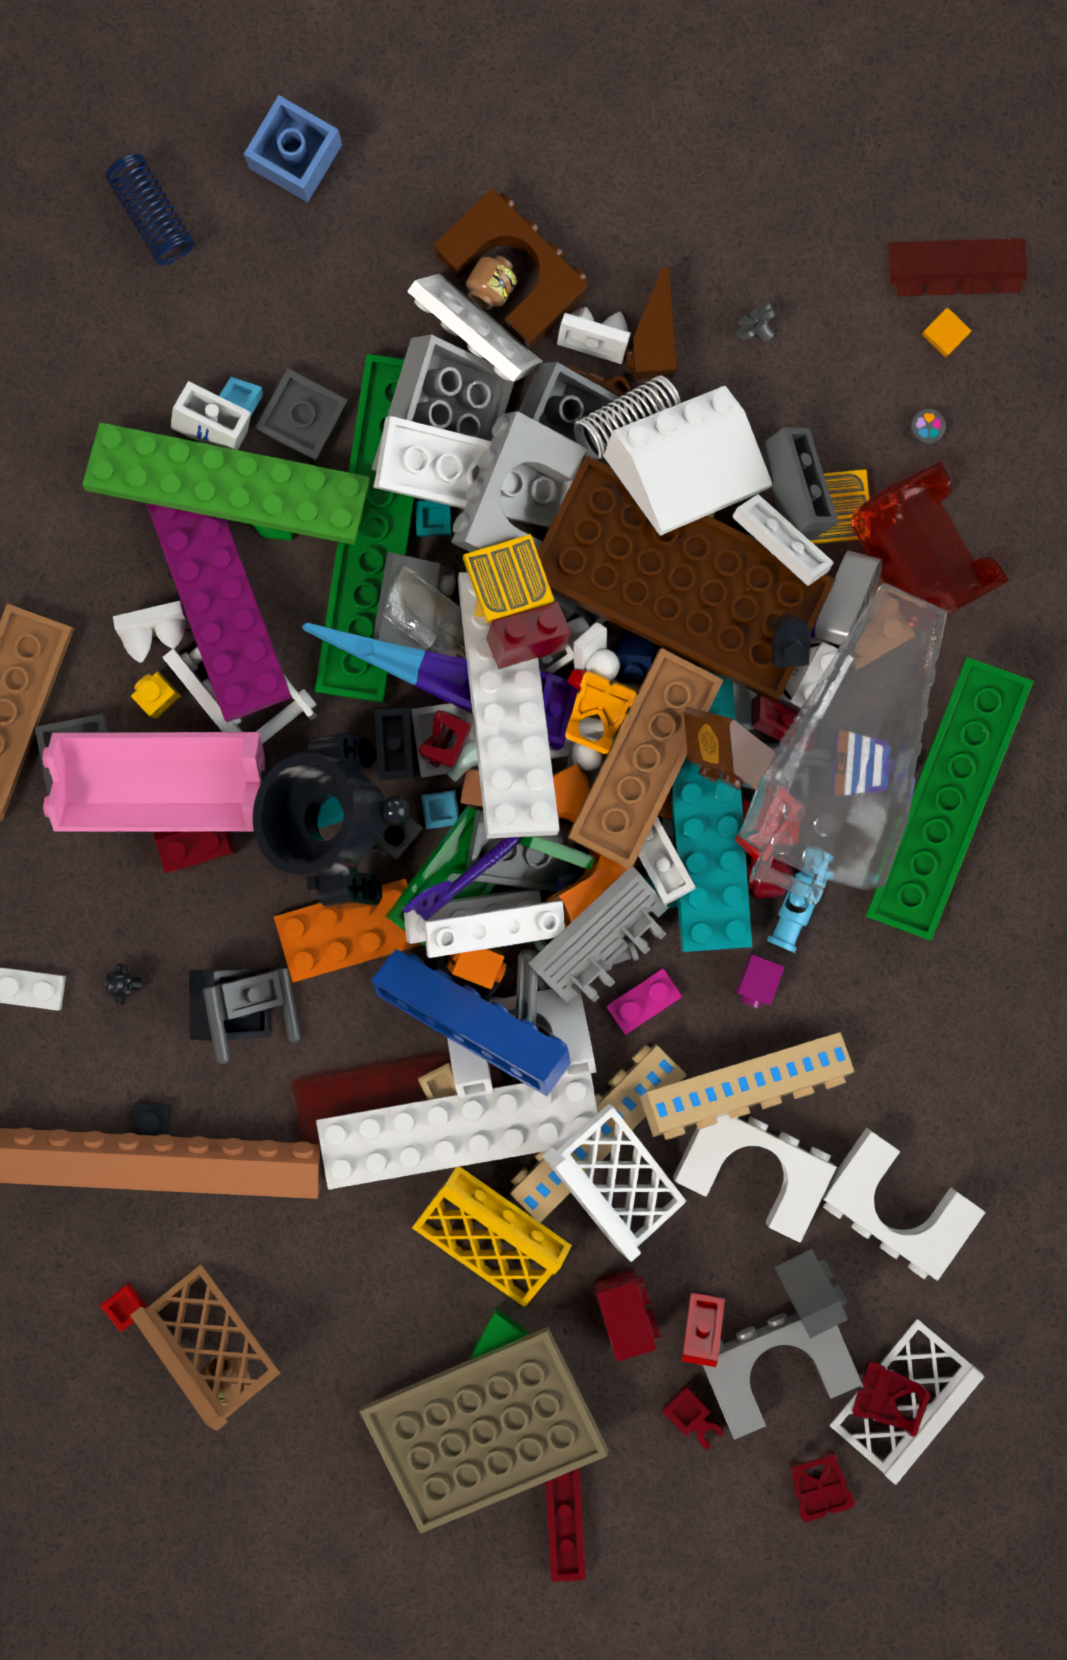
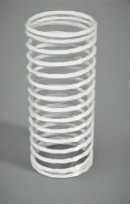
[574,375,681,461]

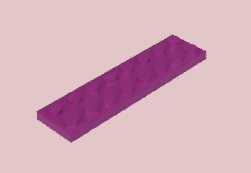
[146,503,292,723]

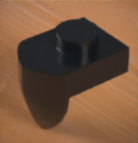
[771,613,811,668]

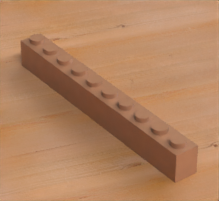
[0,1128,322,1199]

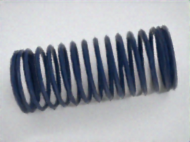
[105,153,195,266]

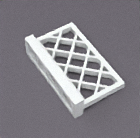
[542,1104,687,1262]
[830,1319,984,1485]

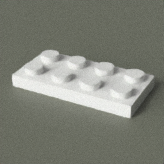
[407,273,543,382]

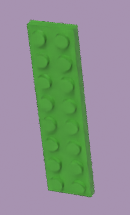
[82,423,370,545]

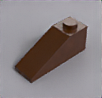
[626,267,677,380]

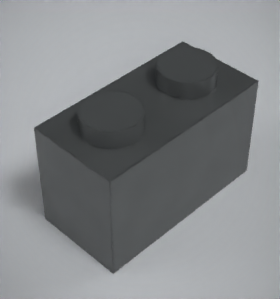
[774,1249,848,1338]

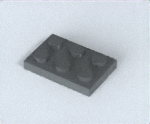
[465,810,574,892]

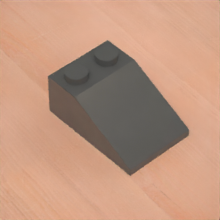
[518,362,639,467]

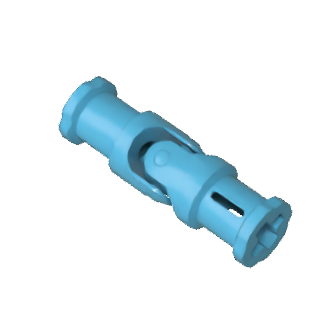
[767,846,835,953]

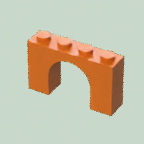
[546,764,638,928]

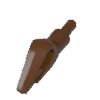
[568,365,637,407]

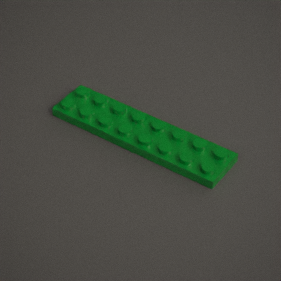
[865,656,1034,941]

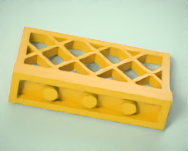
[412,1166,572,1307]

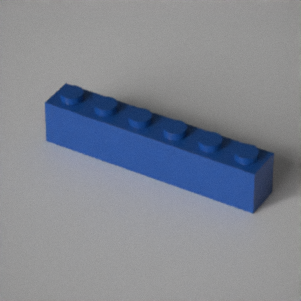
[371,949,571,1097]

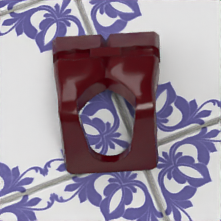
[418,710,472,768]
[851,1360,930,1437]
[789,1450,855,1523]

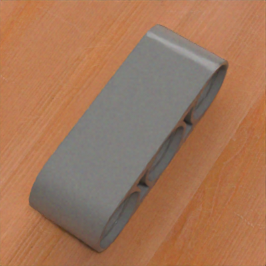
[815,550,883,648]

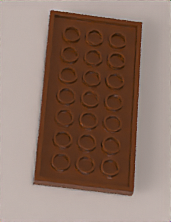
[537,455,835,703]

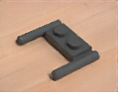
[203,967,301,1064]

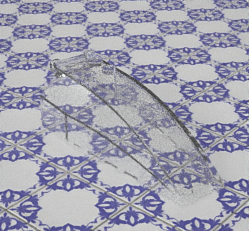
[739,583,948,905]

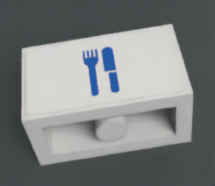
[171,381,251,450]

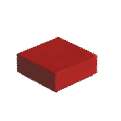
[100,1283,147,1333]

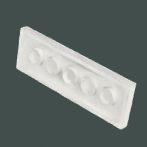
[374,416,580,529]

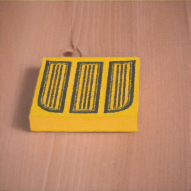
[811,469,873,544]
[463,534,554,624]

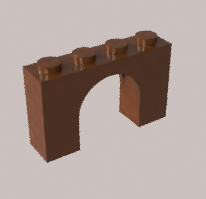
[433,188,588,350]

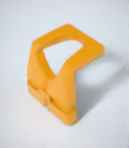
[565,671,637,754]

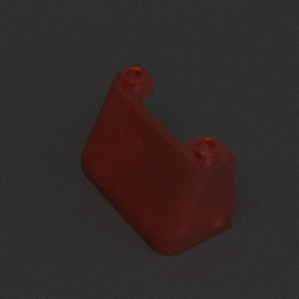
[851,461,1009,630]

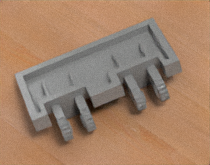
[528,866,669,1003]

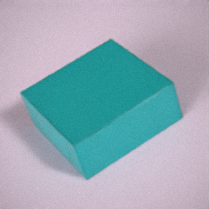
[415,501,451,537]

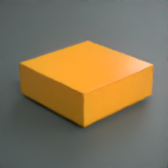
[922,307,972,358]

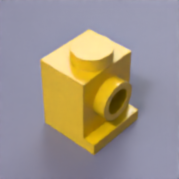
[131,671,181,719]

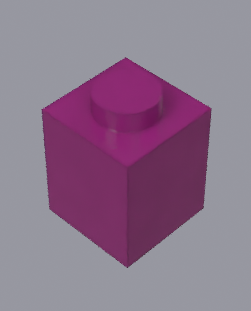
[735,954,785,1009]

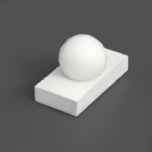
[573,622,620,681]
[567,715,605,787]

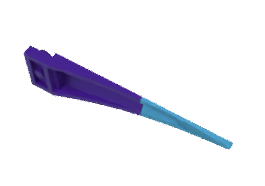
[302,623,578,750]

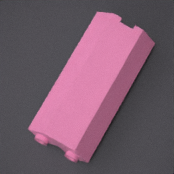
[43,732,265,831]

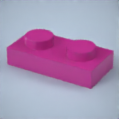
[606,968,682,1035]

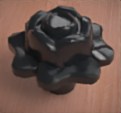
[105,963,142,1005]

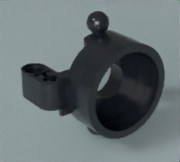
[253,733,409,910]

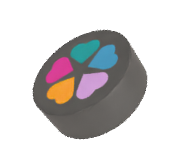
[910,409,946,445]

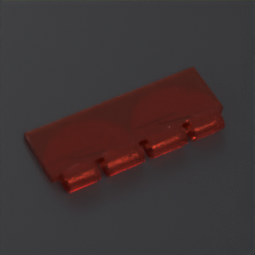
[888,238,1027,297]

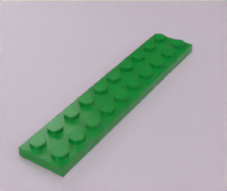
[315,354,415,703]

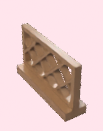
[130,1264,281,1431]

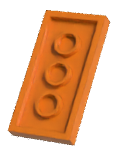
[274,878,422,982]

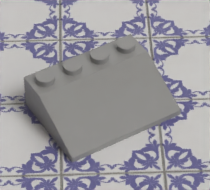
[371,335,514,471]

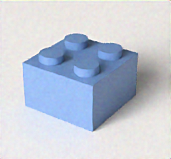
[244,95,342,203]

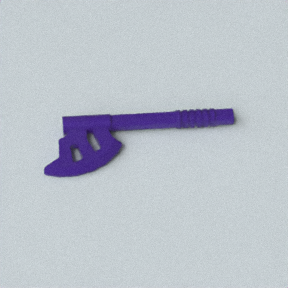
[402,837,521,921]

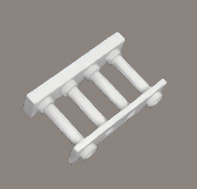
[163,647,317,744]
[403,888,565,958]

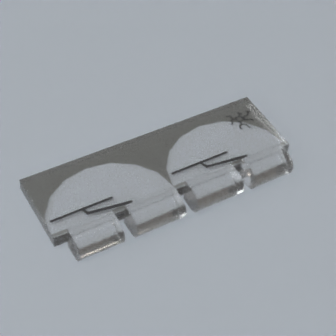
[383,564,466,659]

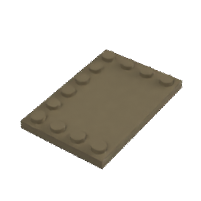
[359,1327,609,1534]

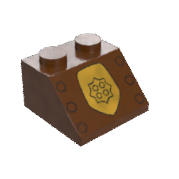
[683,707,776,790]

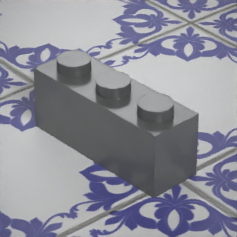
[758,427,838,541]

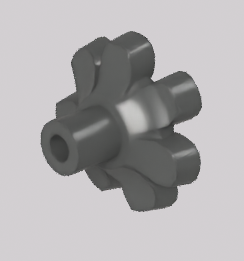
[736,301,775,342]

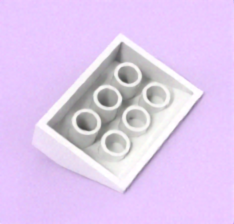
[604,386,773,535]

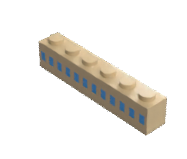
[640,1032,855,1140]
[510,1043,687,1223]

